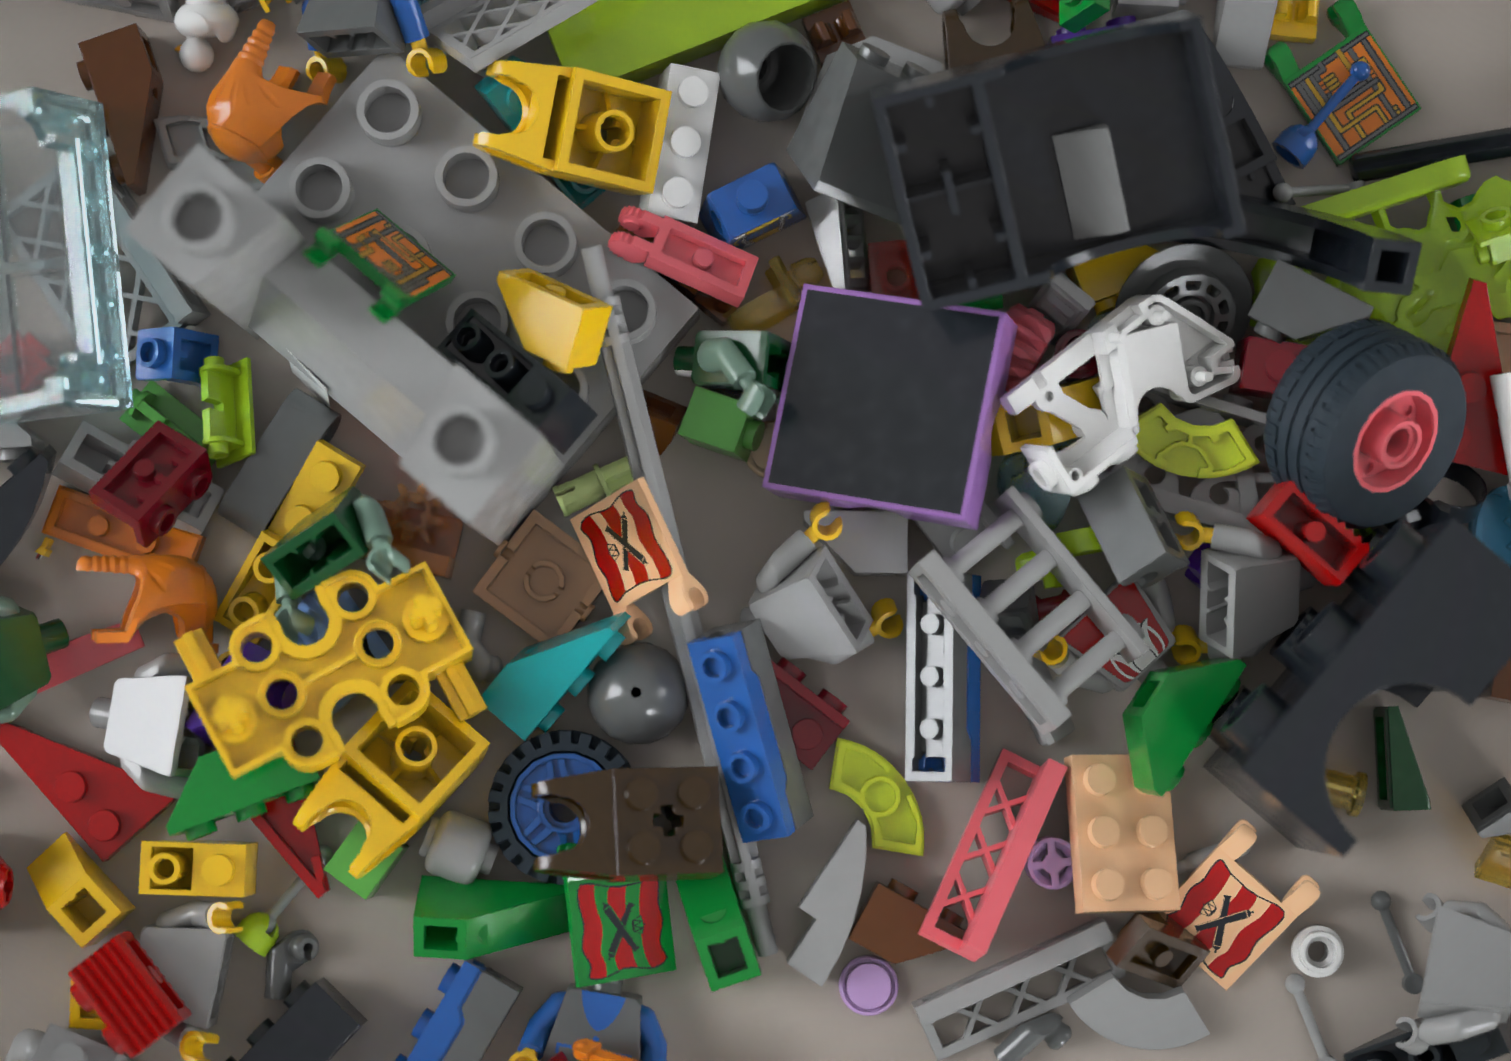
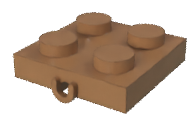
[472,509,603,642]

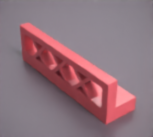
[918,748,1068,962]

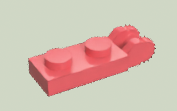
[607,205,759,308]

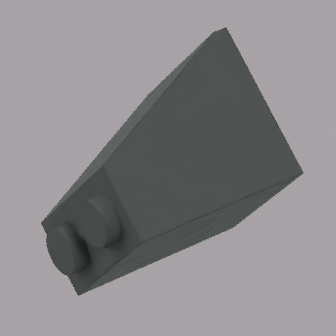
[786,41,932,225]

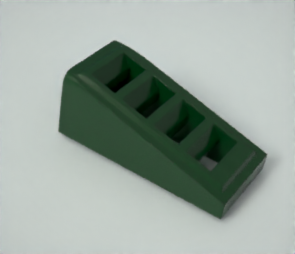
[1373,706,1431,811]

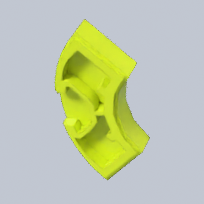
[1136,402,1260,478]

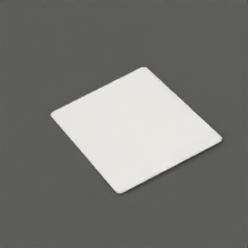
[289,351,331,408]

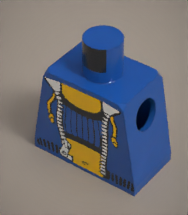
[699,162,807,250]

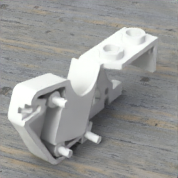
[1000,295,1241,496]

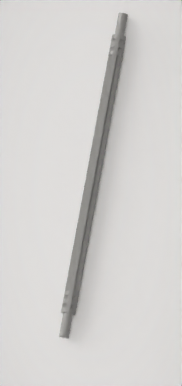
[581,245,778,957]

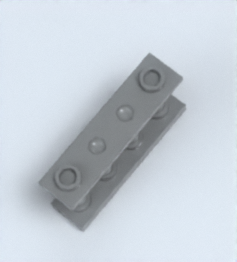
[908,485,1150,736]

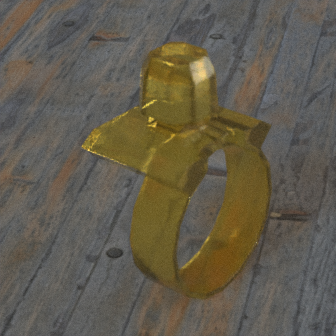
[726,255,824,331]

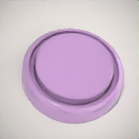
[839,955,898,1016]

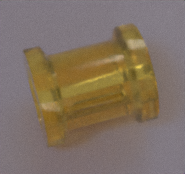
[1326,768,1368,817]

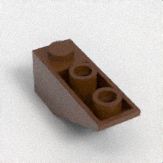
[77,23,164,196]

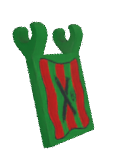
[557,835,676,988]

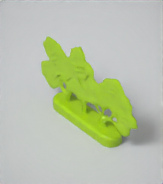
[1249,155,1511,354]

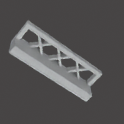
[911,917,1127,1061]

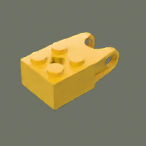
[473,61,672,196]
[293,680,490,879]

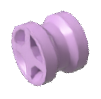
[1024,836,1073,890]

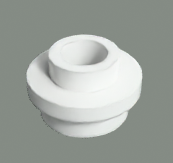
[1291,925,1344,978]

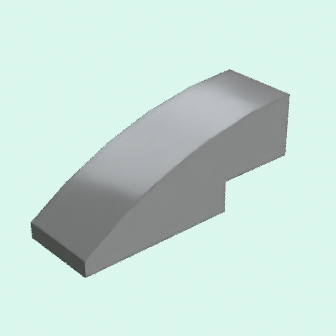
[52,420,225,535]
[787,819,866,987]

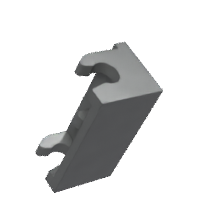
[1077,466,1190,589]

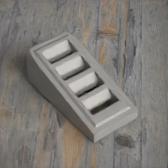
[805,194,870,293]
[1027,272,1096,346]

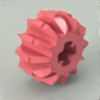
[1005,303,1055,392]

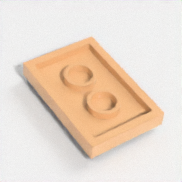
[1064,754,1181,914]

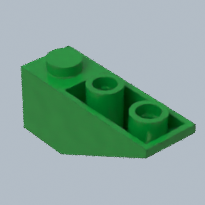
[675,857,762,992]
[413,875,569,960]

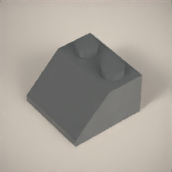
[1248,259,1374,344]

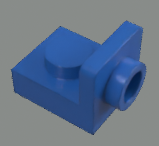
[135,327,219,387]

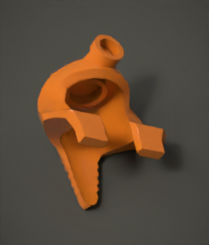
[206,19,338,184]
[75,554,219,654]

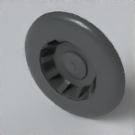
[1115,244,1253,355]

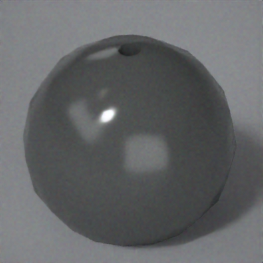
[718,20,817,122]
[587,642,689,744]

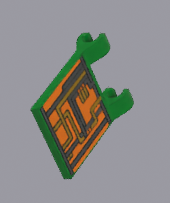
[1264,0,1422,166]
[301,209,456,324]

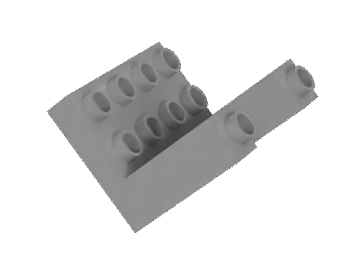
[123,53,700,546]

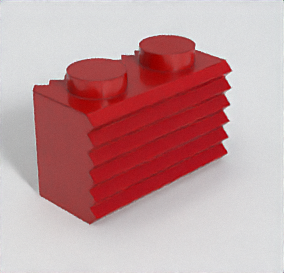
[1246,481,1370,587]
[67,931,192,1059]

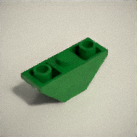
[1122,657,1247,797]
[166,750,325,842]

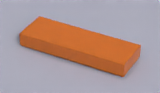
[41,485,207,562]

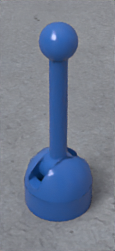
[1272,61,1370,169]

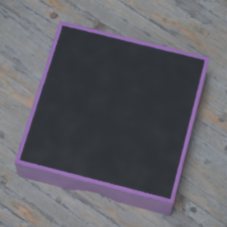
[762,284,1018,531]

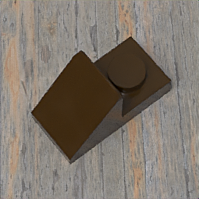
[1106,912,1211,988]

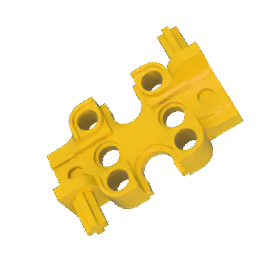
[173,561,488,780]

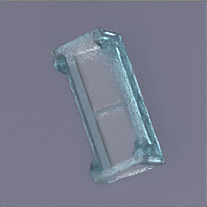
[0,86,134,425]

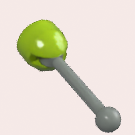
[234,845,333,958]

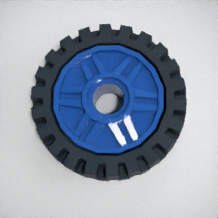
[488,730,632,884]

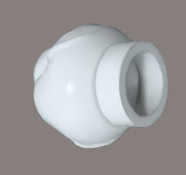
[174,0,239,73]

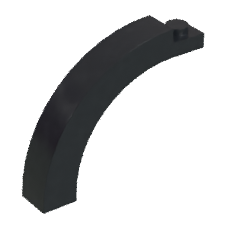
[1170,194,1422,296]

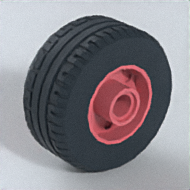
[1264,319,1467,529]

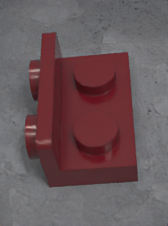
[89,420,213,548]
[771,657,850,770]

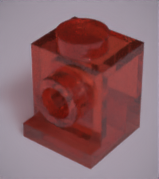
[866,240,920,300]

